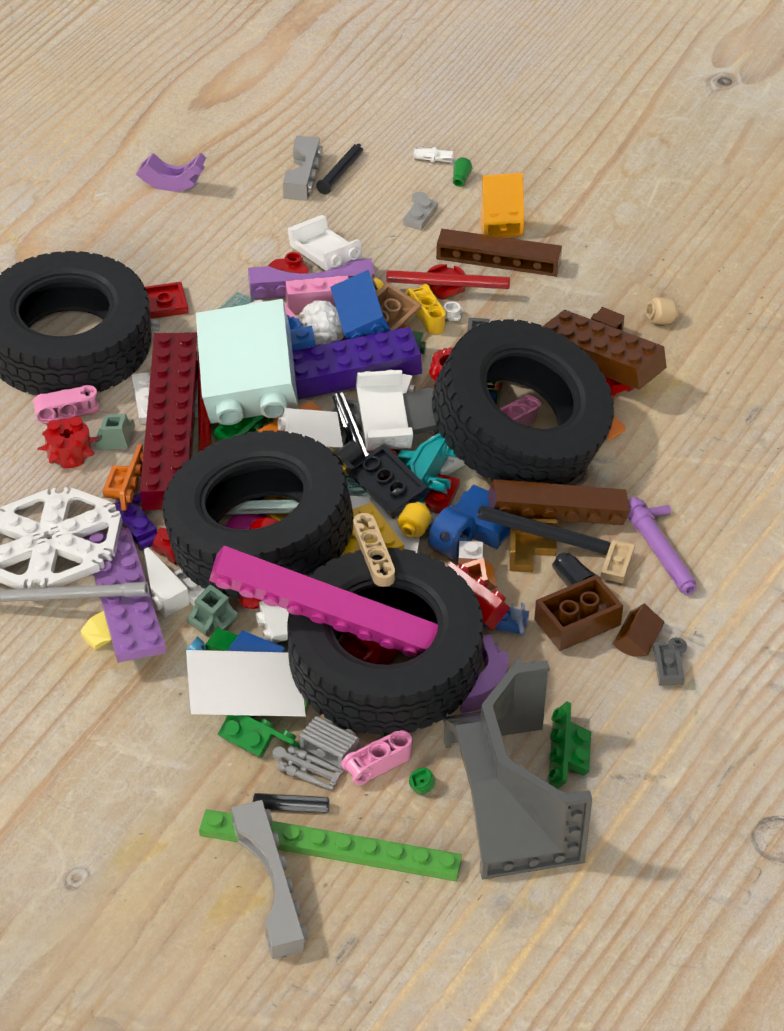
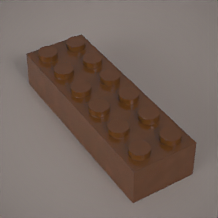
[542,310,667,390]

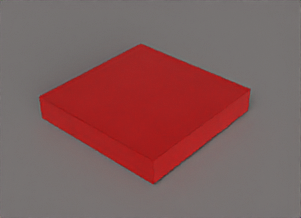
[145,282,189,319]

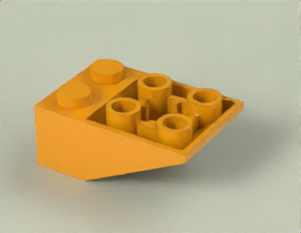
[480,173,524,237]

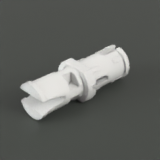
[413,146,454,163]

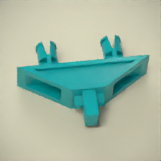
[398,433,458,502]

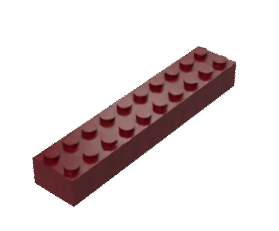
[140,332,199,510]

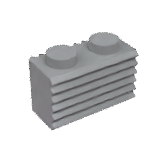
[300,716,359,770]

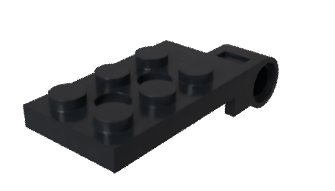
[334,440,430,518]

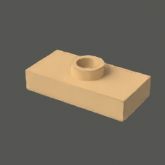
[600,540,635,584]

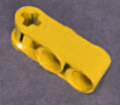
[405,284,446,335]

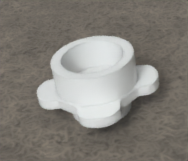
[443,302,463,321]

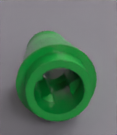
[453,157,473,187]

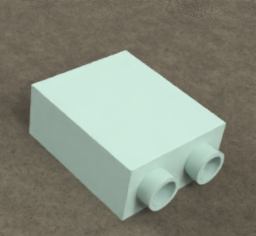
[196,299,298,425]

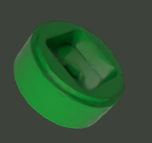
[409,768,436,794]

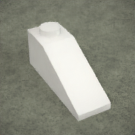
[144,547,189,618]

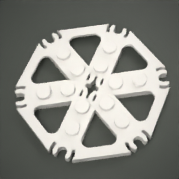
[0,487,122,589]

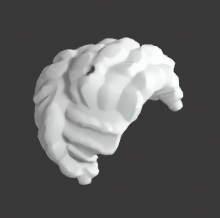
[299,300,344,345]

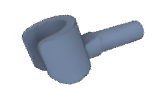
[510,602,526,636]

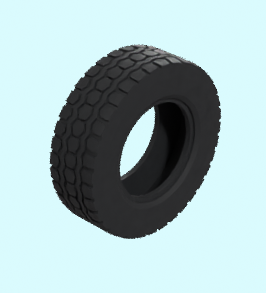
[0,251,152,396]
[432,319,614,485]
[163,430,354,598]
[287,547,484,735]

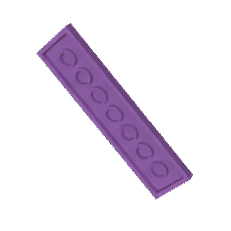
[84,528,166,663]

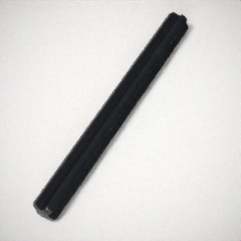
[477,505,611,555]

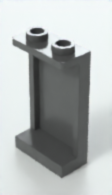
[353,387,439,452]

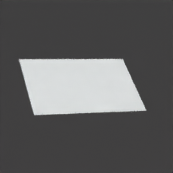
[186,650,306,717]

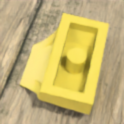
[81,611,111,650]

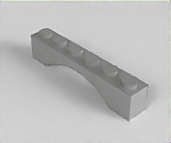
[231,800,308,959]

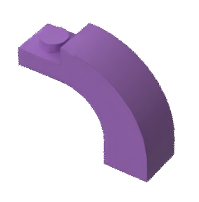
[136,153,206,192]
[459,634,509,713]

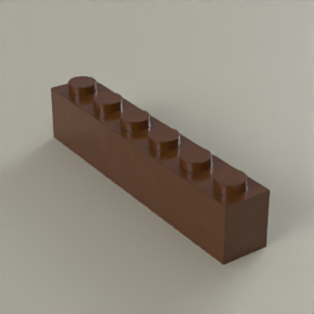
[436,228,562,277]
[488,479,630,525]

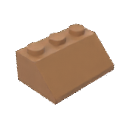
[377,282,421,330]

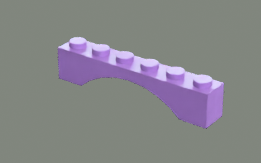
[248,258,375,300]

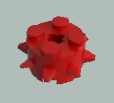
[37,416,99,468]

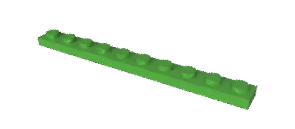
[199,809,462,882]

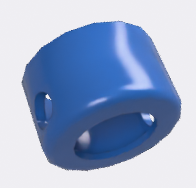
[428,506,476,559]

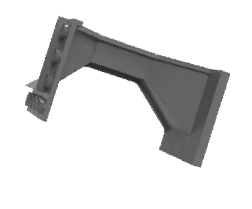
[442,657,593,880]

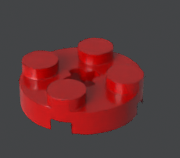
[427,264,466,300]

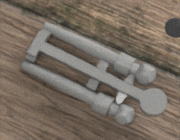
[272,745,344,791]

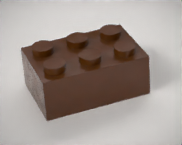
[534,575,623,651]

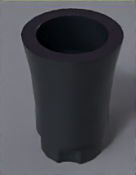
[552,552,602,587]

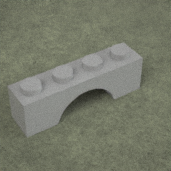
[283,136,323,201]

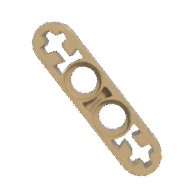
[353,513,395,587]

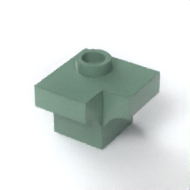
[94,414,135,450]
[187,584,238,636]

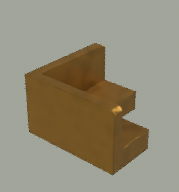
[509,518,558,572]

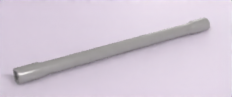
[0,582,149,602]

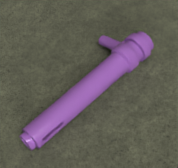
[627,497,697,595]

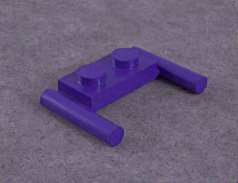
[114,493,157,551]

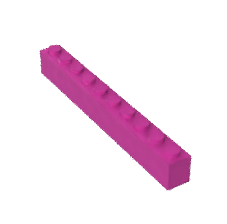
[209,546,438,657]

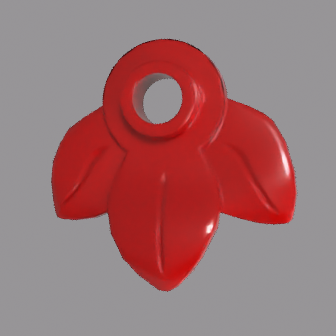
[268,252,308,274]

